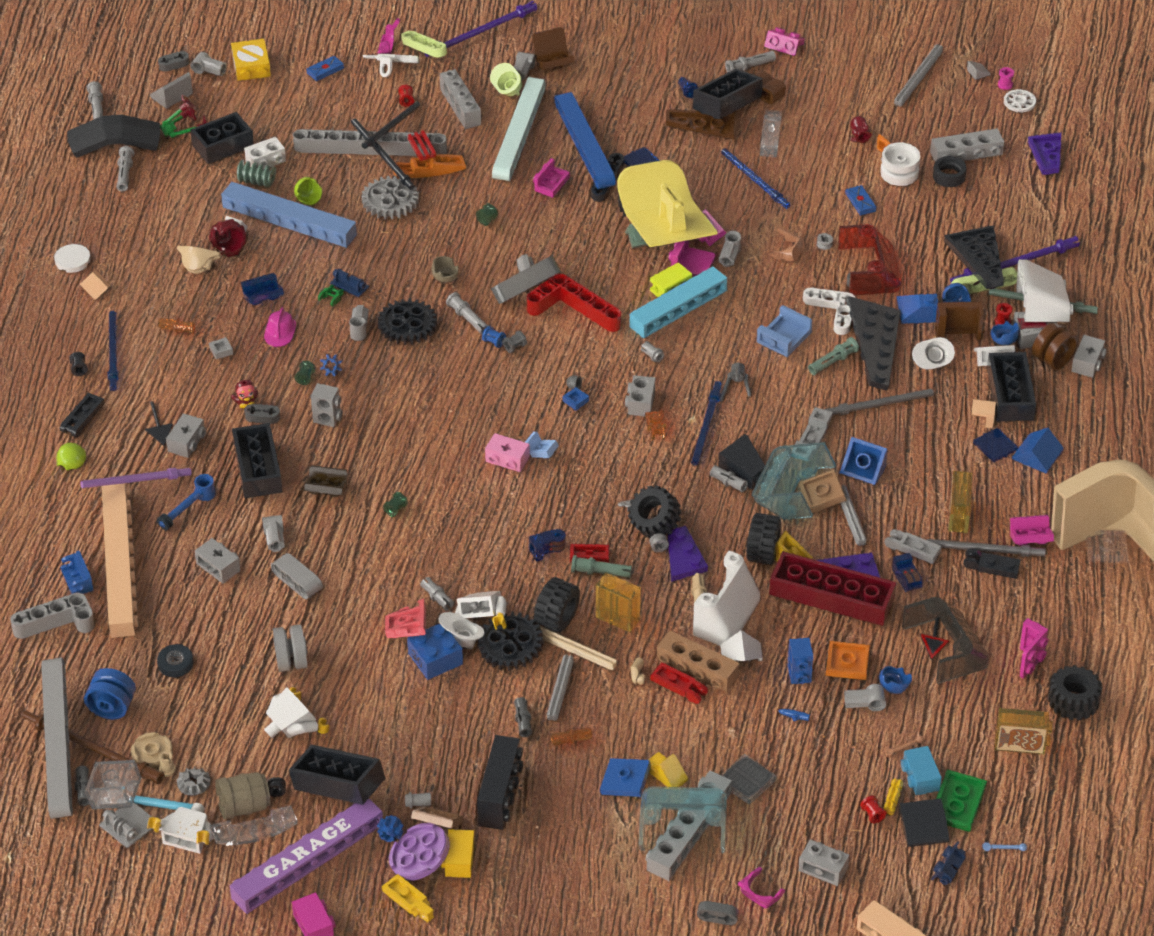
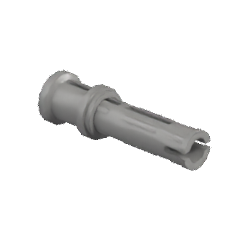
[725,51,776,73]
[87,81,103,120]
[116,146,134,192]
[446,292,489,335]

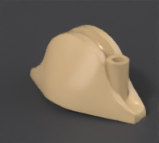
[177,246,221,274]

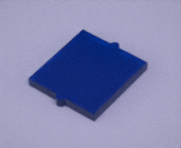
[624,147,660,167]
[973,428,1018,462]

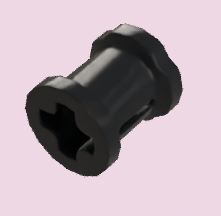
[69,352,88,376]

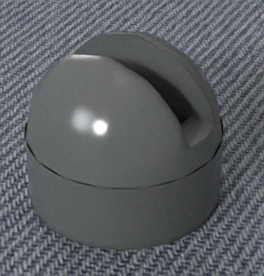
[566,375,582,389]

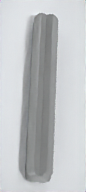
[840,485,866,546]
[547,655,574,721]

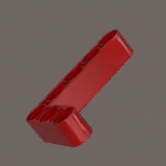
[526,273,621,332]

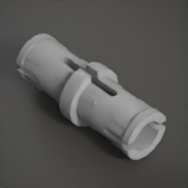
[710,465,748,492]
[420,577,454,611]

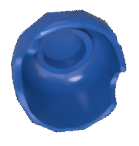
[942,283,971,302]
[990,321,1019,346]
[879,666,912,694]

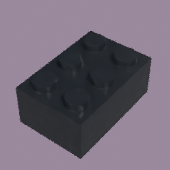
[190,112,254,164]

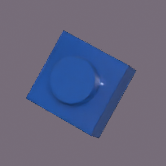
[563,387,589,411]

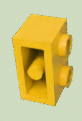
[441,829,475,878]

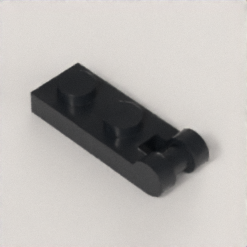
[60,393,105,437]

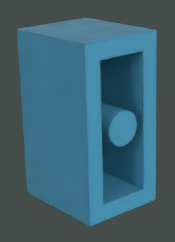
[901,746,941,796]

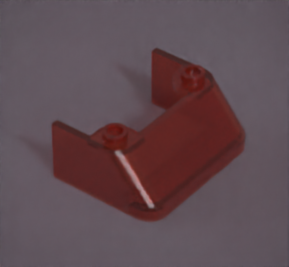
[838,224,902,296]

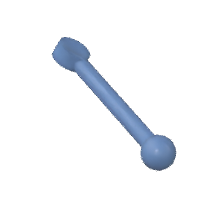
[982,842,1027,851]

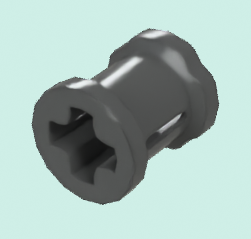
[502,331,527,353]

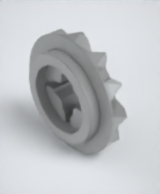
[176,766,210,795]

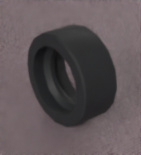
[933,156,967,187]

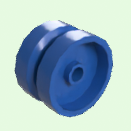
[84,668,136,720]

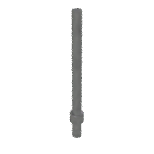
[825,389,934,415]
[927,539,1045,557]

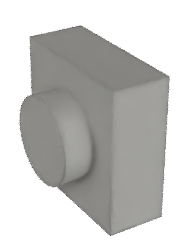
[209,337,233,359]

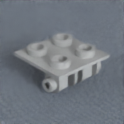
[99,800,153,849]

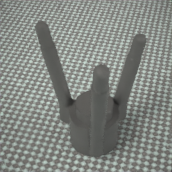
[719,362,751,402]

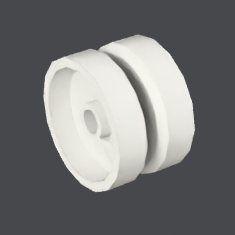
[880,142,921,186]

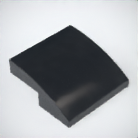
[899,798,950,847]

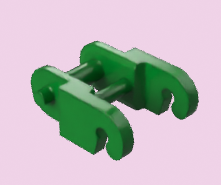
[318,285,344,307]

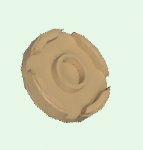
[131,732,173,769]

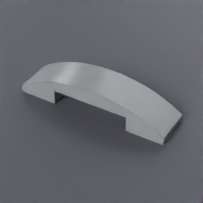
[790,407,833,460]

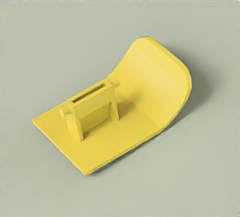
[617,160,717,247]

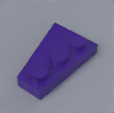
[1028,132,1062,175]

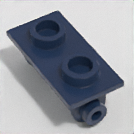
[330,269,370,297]
[931,841,966,885]

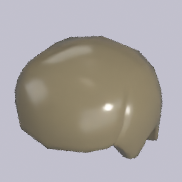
[431,256,459,283]

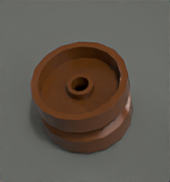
[1032,322,1078,370]

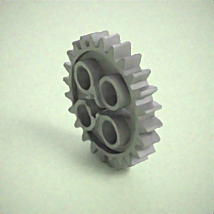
[362,176,419,219]

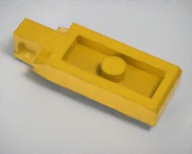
[382,874,434,922]

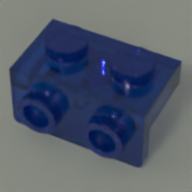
[241,273,284,305]

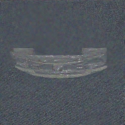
[760,109,783,157]
[210,805,298,845]

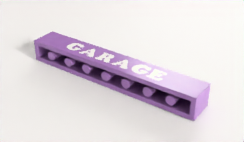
[230,799,383,914]

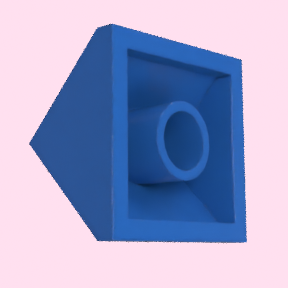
[1012,427,1063,474]
[840,437,888,485]

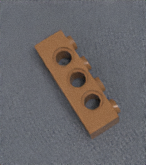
[657,631,740,692]

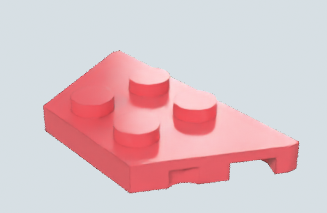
[385,599,426,638]

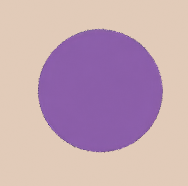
[389,823,450,880]

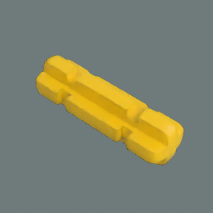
[883,778,903,815]

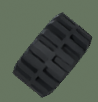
[628,485,682,538]
[746,513,781,565]
[534,577,580,632]
[1048,665,1102,720]

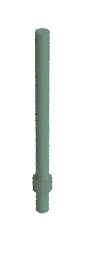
[989,289,1098,314]

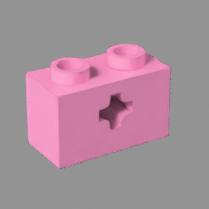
[485,433,530,472]

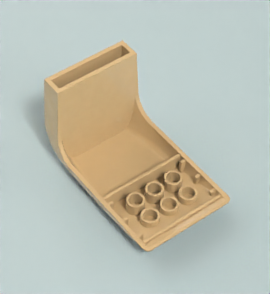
[1051,460,1154,562]

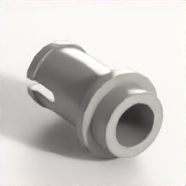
[641,341,664,362]
[405,792,431,809]

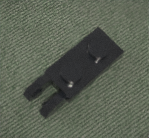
[963,549,1021,579]

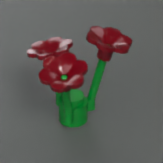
[160,94,208,138]

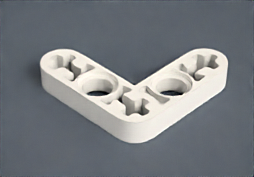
[803,288,855,335]

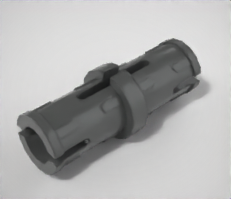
[514,697,532,737]
[75,766,92,806]

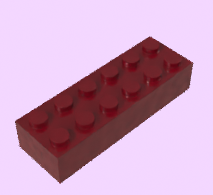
[769,551,897,626]

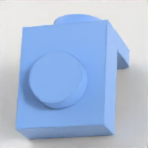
[525,432,559,458]

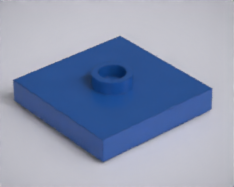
[600,758,651,797]

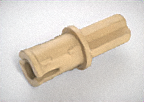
[691,573,707,603]

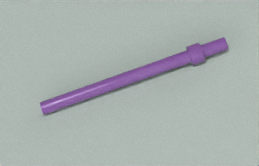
[80,468,191,488]

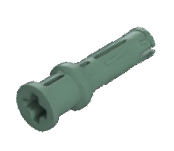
[808,337,859,375]
[571,555,632,578]

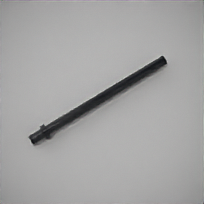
[362,101,420,149]
[351,118,415,190]

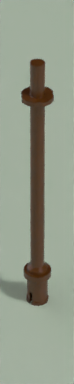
[22,710,164,784]

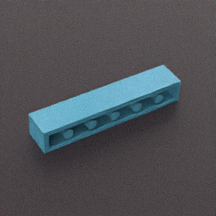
[630,267,727,338]

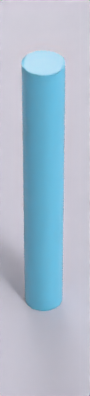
[133,795,193,810]

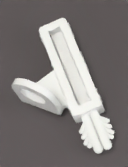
[363,53,419,77]

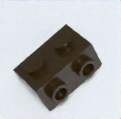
[304,465,348,497]

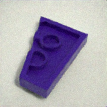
[667,526,708,582]
[817,553,880,577]

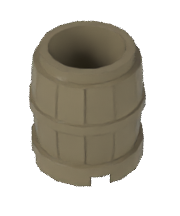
[215,772,270,819]

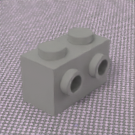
[798,839,849,886]

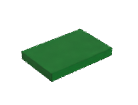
[936,769,987,832]

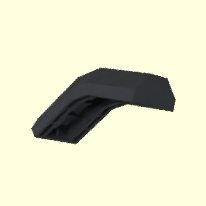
[67,114,161,158]

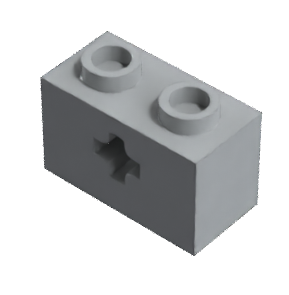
[1071,335,1107,378]
[166,413,206,458]
[195,538,240,583]

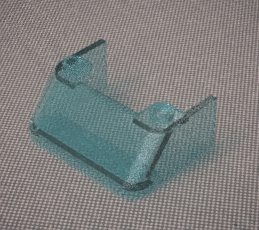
[752,442,836,520]
[639,786,727,853]

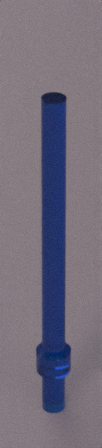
[721,148,790,209]
[107,311,119,391]
[691,381,722,466]

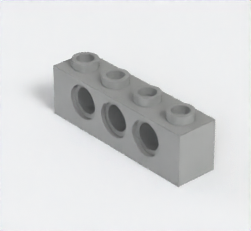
[440,69,481,129]
[930,128,1004,161]

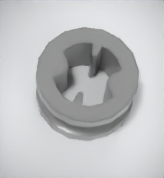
[816,233,833,250]
[649,533,669,552]

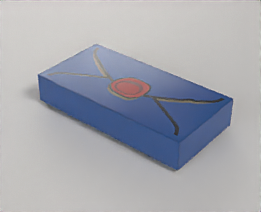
[306,56,344,81]
[845,185,876,215]

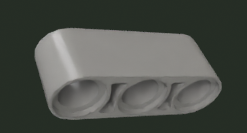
[271,553,323,599]

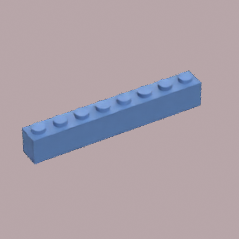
[221,182,357,248]

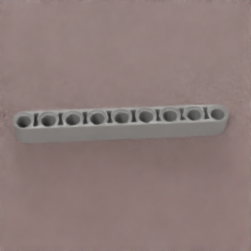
[293,129,447,156]
[41,657,73,819]

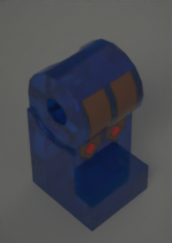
[528,529,566,562]
[892,553,922,592]

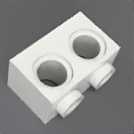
[244,137,286,169]

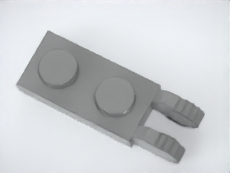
[884,529,942,564]

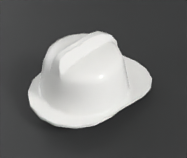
[912,337,955,370]
[439,612,484,649]

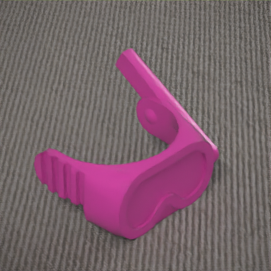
[377,18,400,54]
[738,867,785,909]

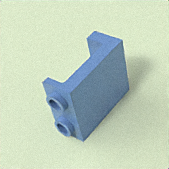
[757,305,812,357]

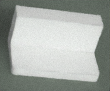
[974,345,1015,366]

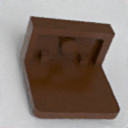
[532,27,575,71]

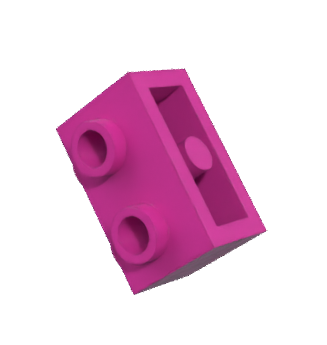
[292,893,336,936]

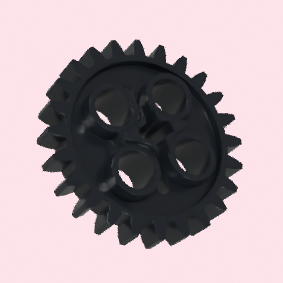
[378,298,437,345]
[478,611,544,671]

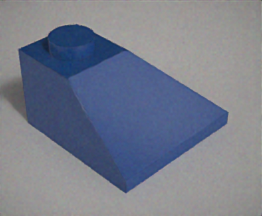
[896,294,938,324]

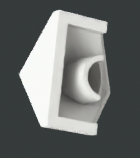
[720,630,763,661]

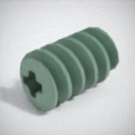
[237,160,276,188]

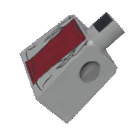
[1013,312,1058,349]

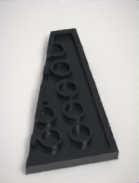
[944,225,1004,289]
[846,296,901,391]

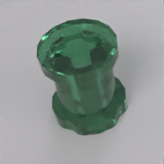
[294,361,316,385]
[383,492,408,517]

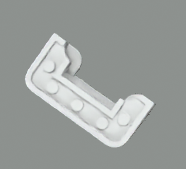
[1016,260,1073,322]
[693,551,760,646]

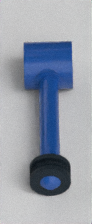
[157,474,216,531]

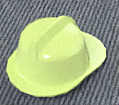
[490,63,522,96]

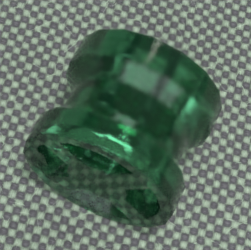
[476,203,498,226]

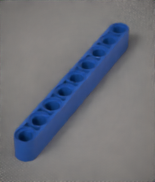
[554,92,616,189]

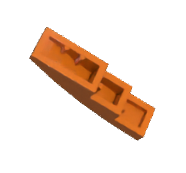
[393,153,466,178]

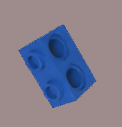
[787,638,813,684]

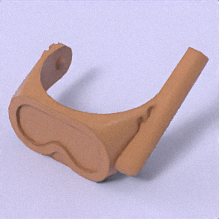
[772,227,805,262]

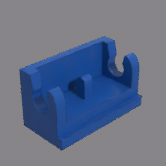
[60,551,94,594]

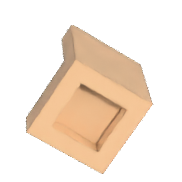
[80,270,110,299]
[972,399,996,428]

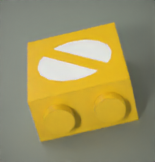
[231,39,271,81]

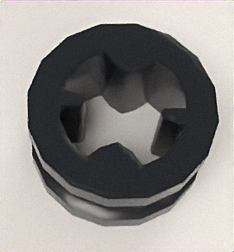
[267,777,286,797]

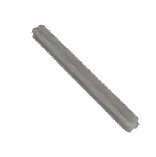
[894,44,943,107]

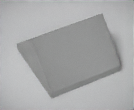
[150,72,193,109]

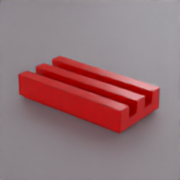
[408,130,436,161]
[570,544,610,563]

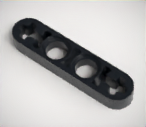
[591,153,624,202]

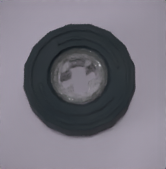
[157,644,194,678]

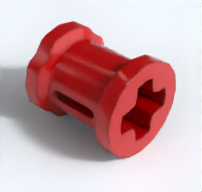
[398,84,414,107]
[995,303,1013,325]
[860,795,887,824]

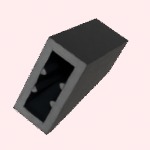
[718,434,766,490]

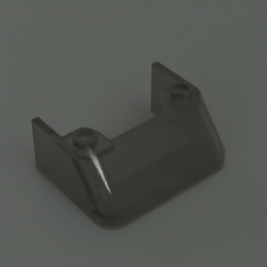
[902,597,989,684]

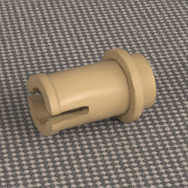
[159,751,176,777]

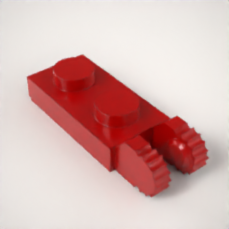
[650,662,708,704]

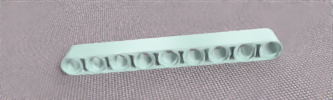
[492,77,546,181]

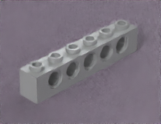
[645,771,732,881]

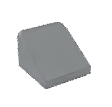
[967,61,990,80]

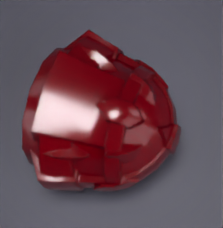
[209,219,246,257]

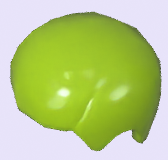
[294,177,322,205]
[56,442,86,470]

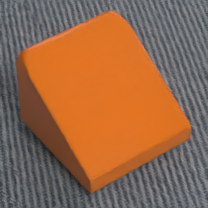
[877,134,891,152]

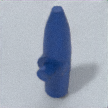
[779,709,810,721]

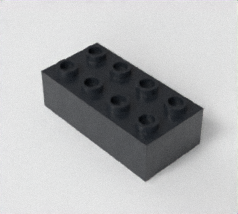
[693,68,763,119]
[987,352,1036,422]
[232,423,283,498]
[477,735,524,830]
[288,744,386,805]

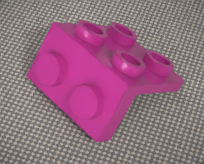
[669,240,715,277]
[1020,618,1049,679]

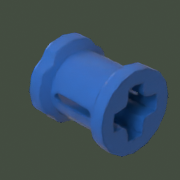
[482,326,506,348]

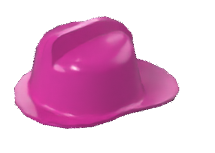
[264,307,296,347]

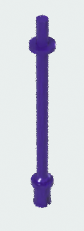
[424,1,537,57]
[950,236,1080,283]

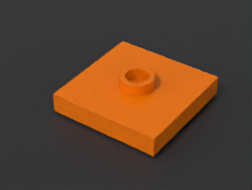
[826,641,870,680]

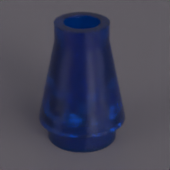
[678,77,698,98]

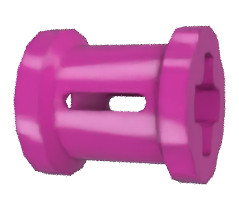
[998,67,1014,90]

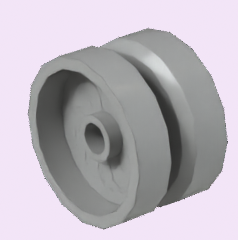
[273,624,308,672]

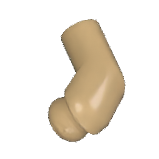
[630,658,646,685]

